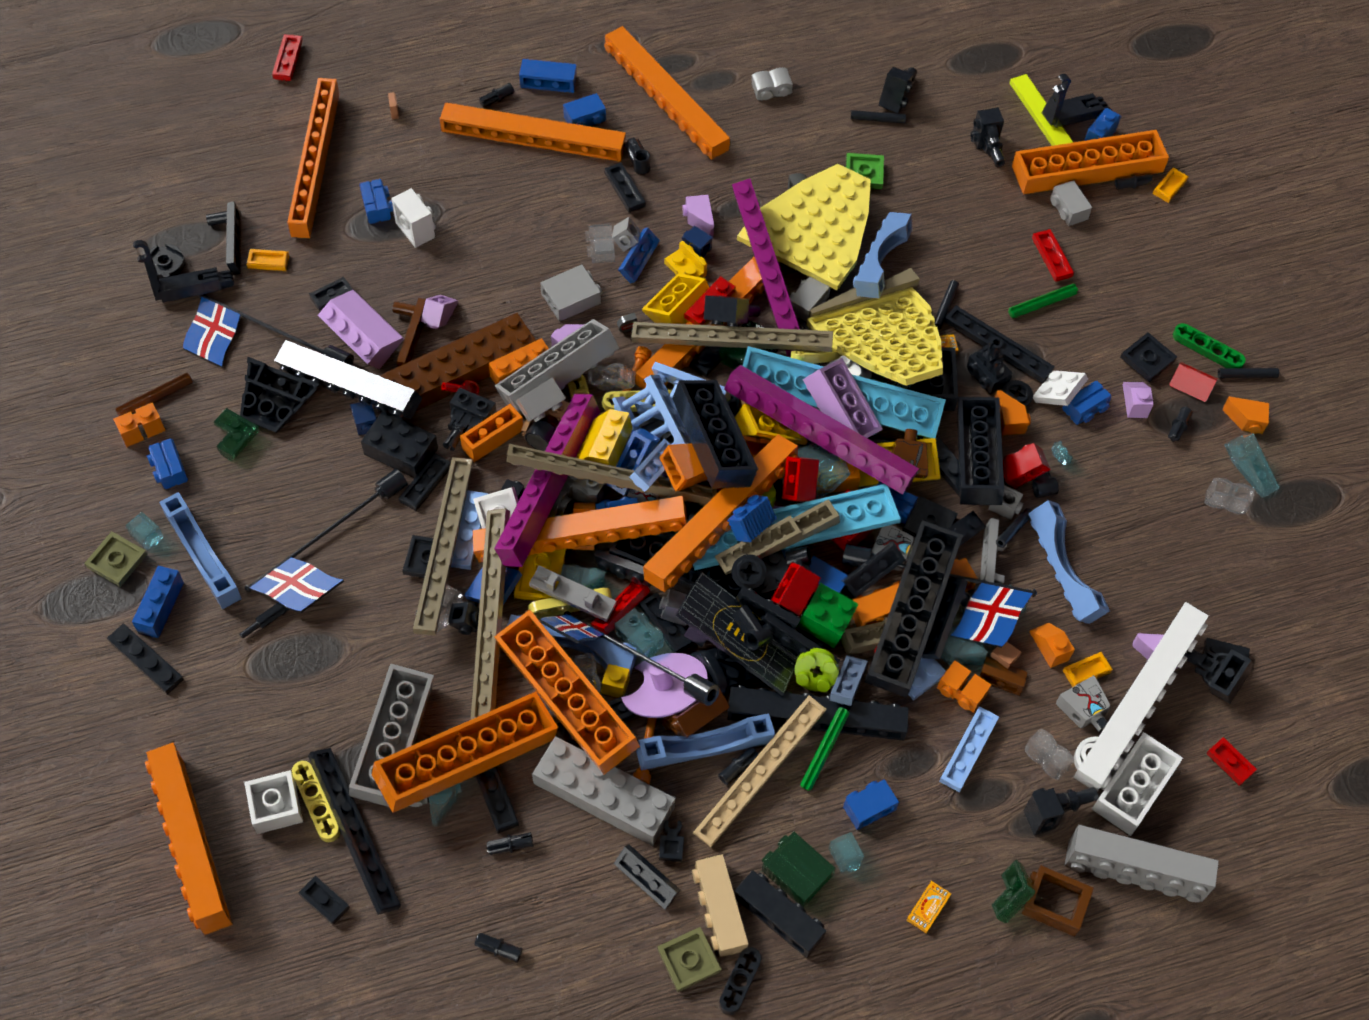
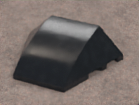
[240,356,320,433]

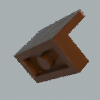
[979,657,1027,696]

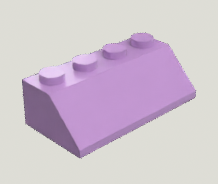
[318,290,404,369]
[803,358,882,438]

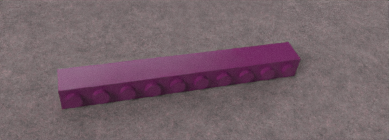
[732,179,800,357]
[724,365,919,495]
[494,394,600,567]

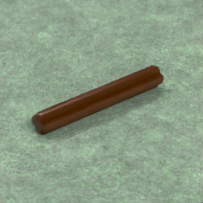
[115,373,193,416]

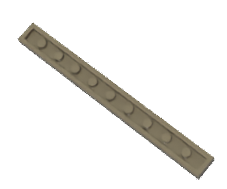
[631,322,833,352]
[506,444,717,506]
[413,457,473,636]
[471,508,510,720]

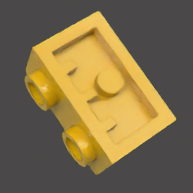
[664,241,707,278]

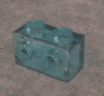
[615,608,664,661]

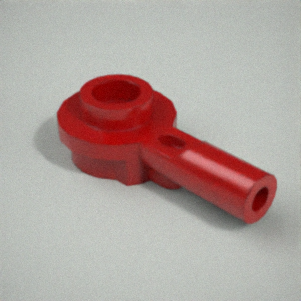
[441,380,479,395]

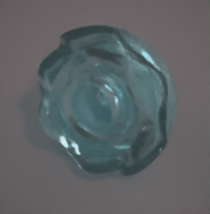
[1051,441,1073,464]

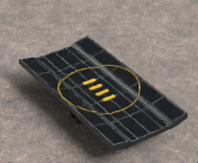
[676,572,799,695]

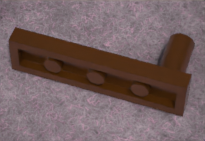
[392,298,426,367]

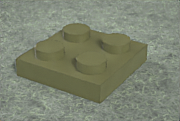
[84,531,148,587]
[657,927,721,992]

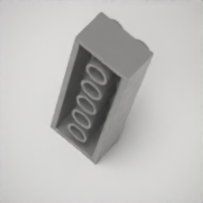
[495,319,619,415]
[349,663,434,807]
[532,736,675,846]
[1065,825,1218,902]

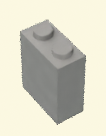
[541,265,602,322]

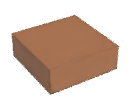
[388,92,399,119]
[990,642,1022,669]

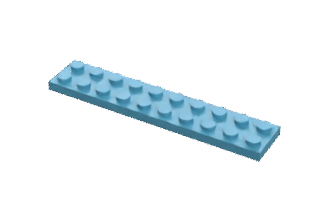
[743,346,945,439]
[693,484,900,570]

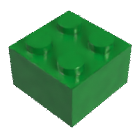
[797,583,859,648]

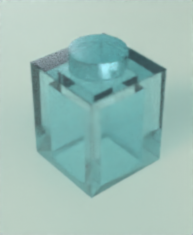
[125,512,163,550]
[829,832,864,873]

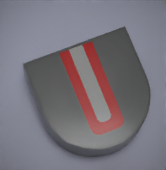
[617,313,637,333]

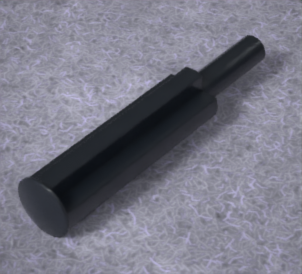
[239,603,290,639]

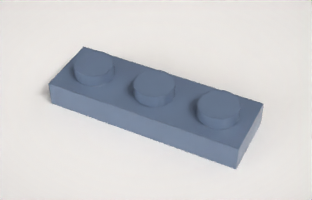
[830,656,868,706]

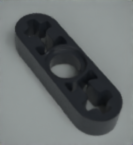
[719,947,761,1015]

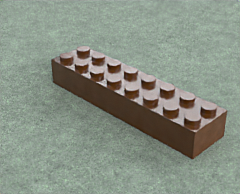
[380,313,536,416]

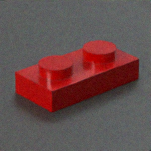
[1206,737,1257,786]

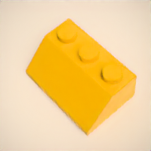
[642,273,709,324]
[734,403,807,445]
[576,409,633,467]

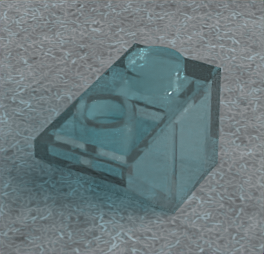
[561,564,606,590]
[940,627,988,666]

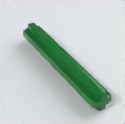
[1008,284,1078,318]
[800,707,849,791]

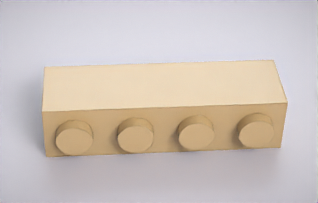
[692,854,748,958]

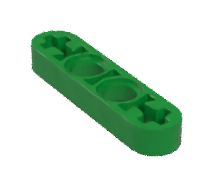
[1172,323,1246,368]

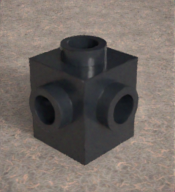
[448,602,479,635]

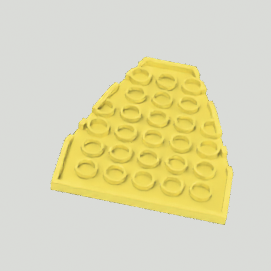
[737,164,871,290]
[807,287,943,386]

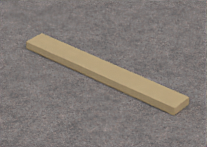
[693,695,826,848]

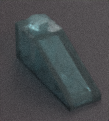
[1224,433,1279,497]

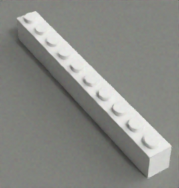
[1073,602,1208,792]

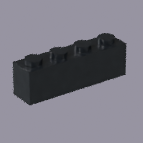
[734,870,826,958]

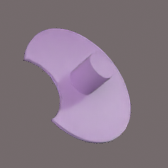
[621,653,708,718]

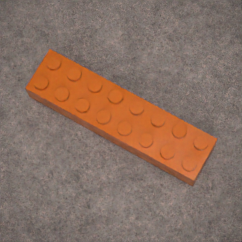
[1012,130,1169,194]
[494,610,640,775]
[372,692,558,813]
[145,742,232,935]

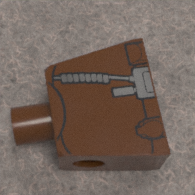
[891,429,928,479]

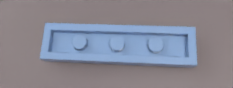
[629,438,671,492]
[451,490,488,570]
[939,706,999,792]

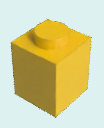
[602,664,630,698]

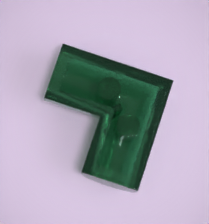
[213,408,260,461]
[992,859,1036,924]

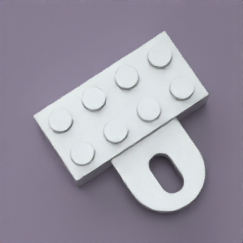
[1074,732,1183,836]

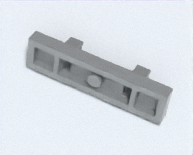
[979,518,1007,586]
[529,565,617,622]

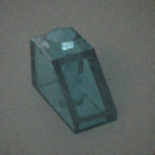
[429,783,461,827]

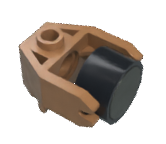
[521,400,570,451]

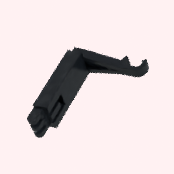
[1042,73,1111,128]
[133,240,234,303]

